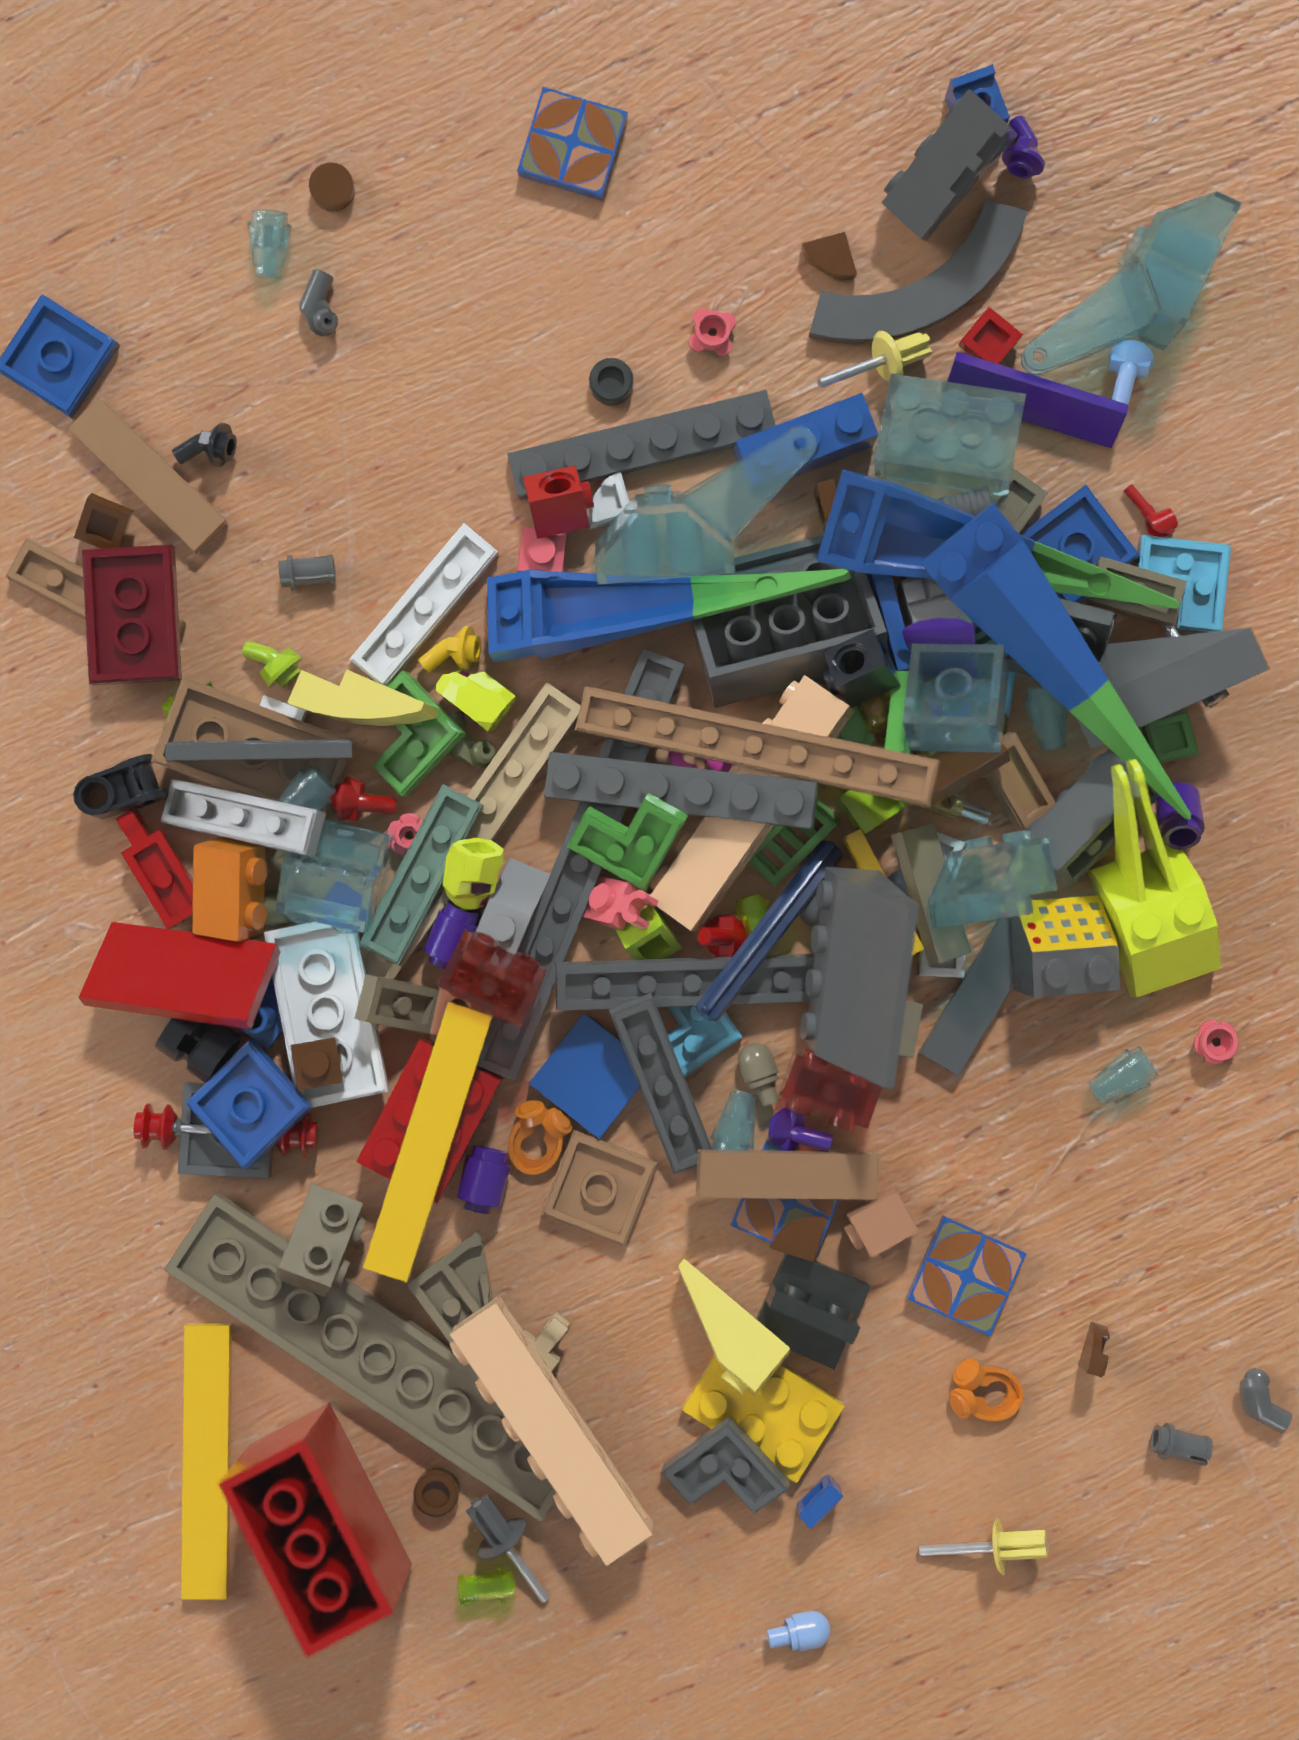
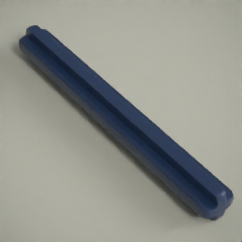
[696,840,843,1022]

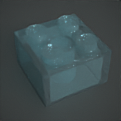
[903,644,1008,753]

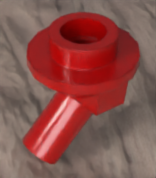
[330,777,397,821]
[698,914,748,957]

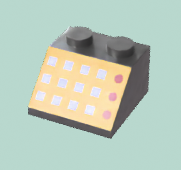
[1011,894,1120,998]

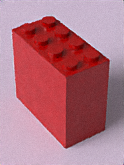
[218,1403,412,1658]

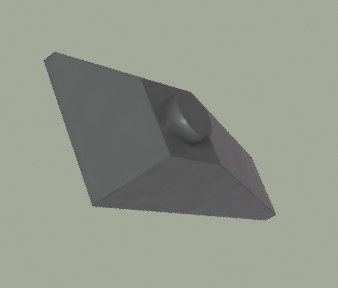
[1078,627,1270,749]

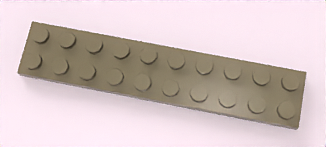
[164,1192,557,1522]

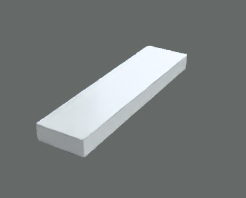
[349,523,499,686]

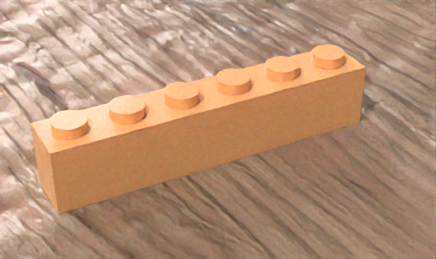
[650,675,855,932]
[450,1296,653,1566]

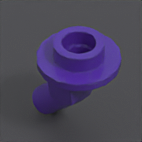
[1002,115,1045,179]
[768,1105,833,1152]

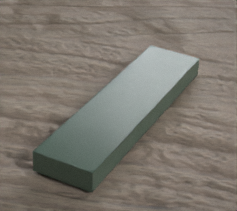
[358,784,484,966]

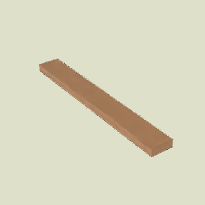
[575,686,941,807]

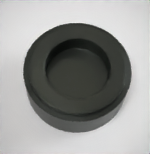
[589,358,634,406]

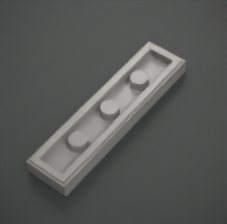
[160,779,326,857]

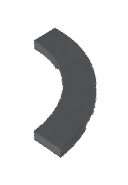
[809,199,1028,344]

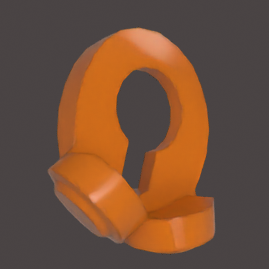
[508,1100,572,1175]
[949,1358,1024,1422]

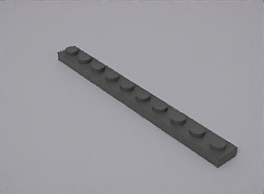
[477,648,685,1081]

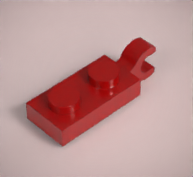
[116,809,193,929]

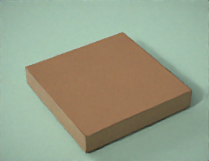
[541,1129,657,1247]

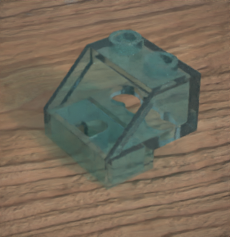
[275,820,393,934]
[928,830,1057,928]

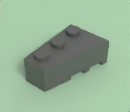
[881,89,1018,241]

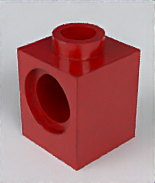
[523,465,594,539]

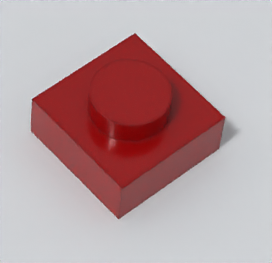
[958,307,1023,365]

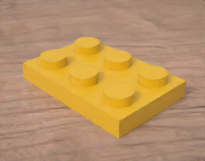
[682,1354,845,1483]

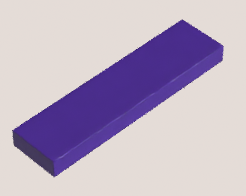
[942,351,1128,448]

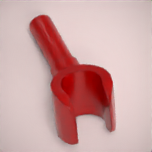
[1123,484,1178,537]

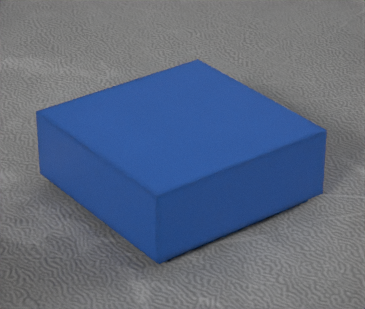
[797,1474,844,1529]

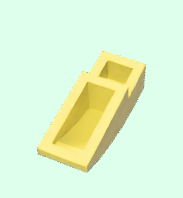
[287,669,440,726]

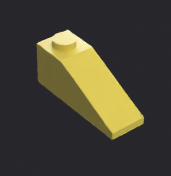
[678,1259,790,1396]

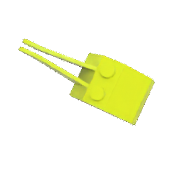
[1087,759,1221,998]

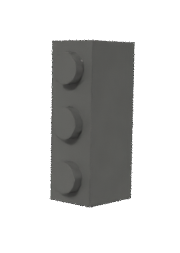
[1020,748,1160,889]

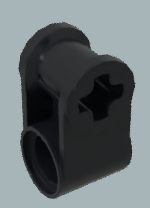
[73,754,168,819]

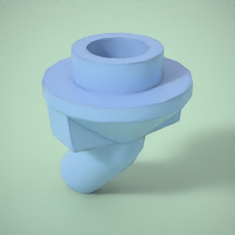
[1109,340,1154,405]

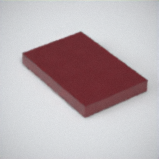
[82,544,182,686]

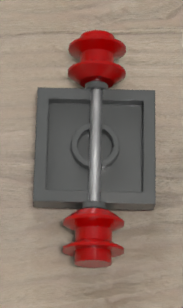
[133,1082,319,1179]

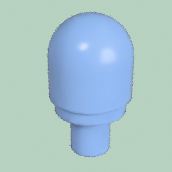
[766,1611,831,1652]

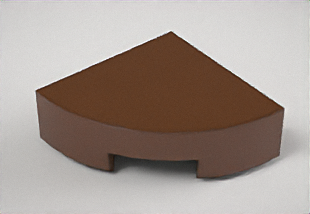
[801,232,857,280]
[769,1215,827,1262]
[1078,1322,1110,1378]

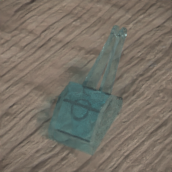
[1021,191,1242,375]
[595,426,817,584]

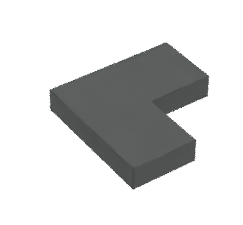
[661,1416,790,1514]

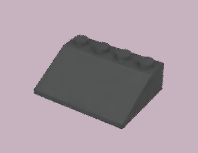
[678,535,888,708]
[800,867,919,1089]

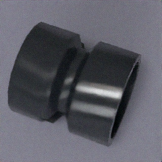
[155,1018,242,1083]

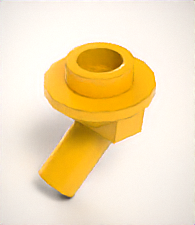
[418,626,481,673]

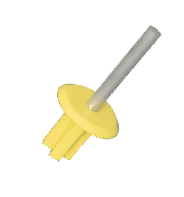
[817,331,932,388]
[919,1517,1049,1576]

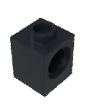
[823,628,901,708]

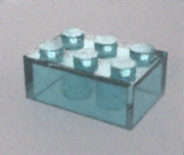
[874,374,1026,497]

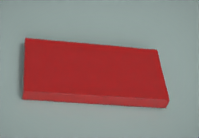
[79,922,281,1029]

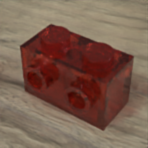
[437,930,546,1027]
[778,1048,882,1132]

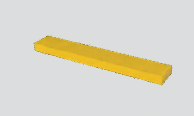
[363,1002,493,1282]
[181,1323,232,1600]

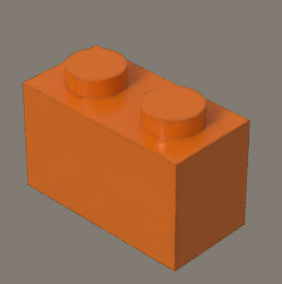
[192,838,268,942]

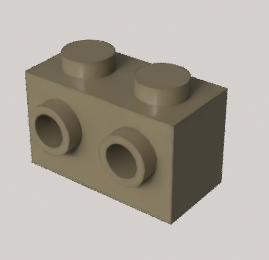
[275,1184,366,1298]

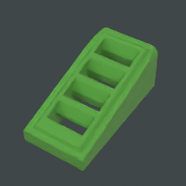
[749,797,841,887]

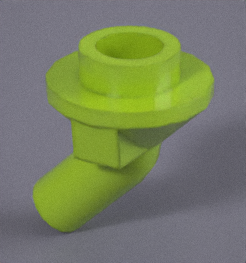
[242,641,303,689]

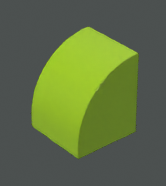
[836,790,905,835]
[615,890,682,960]

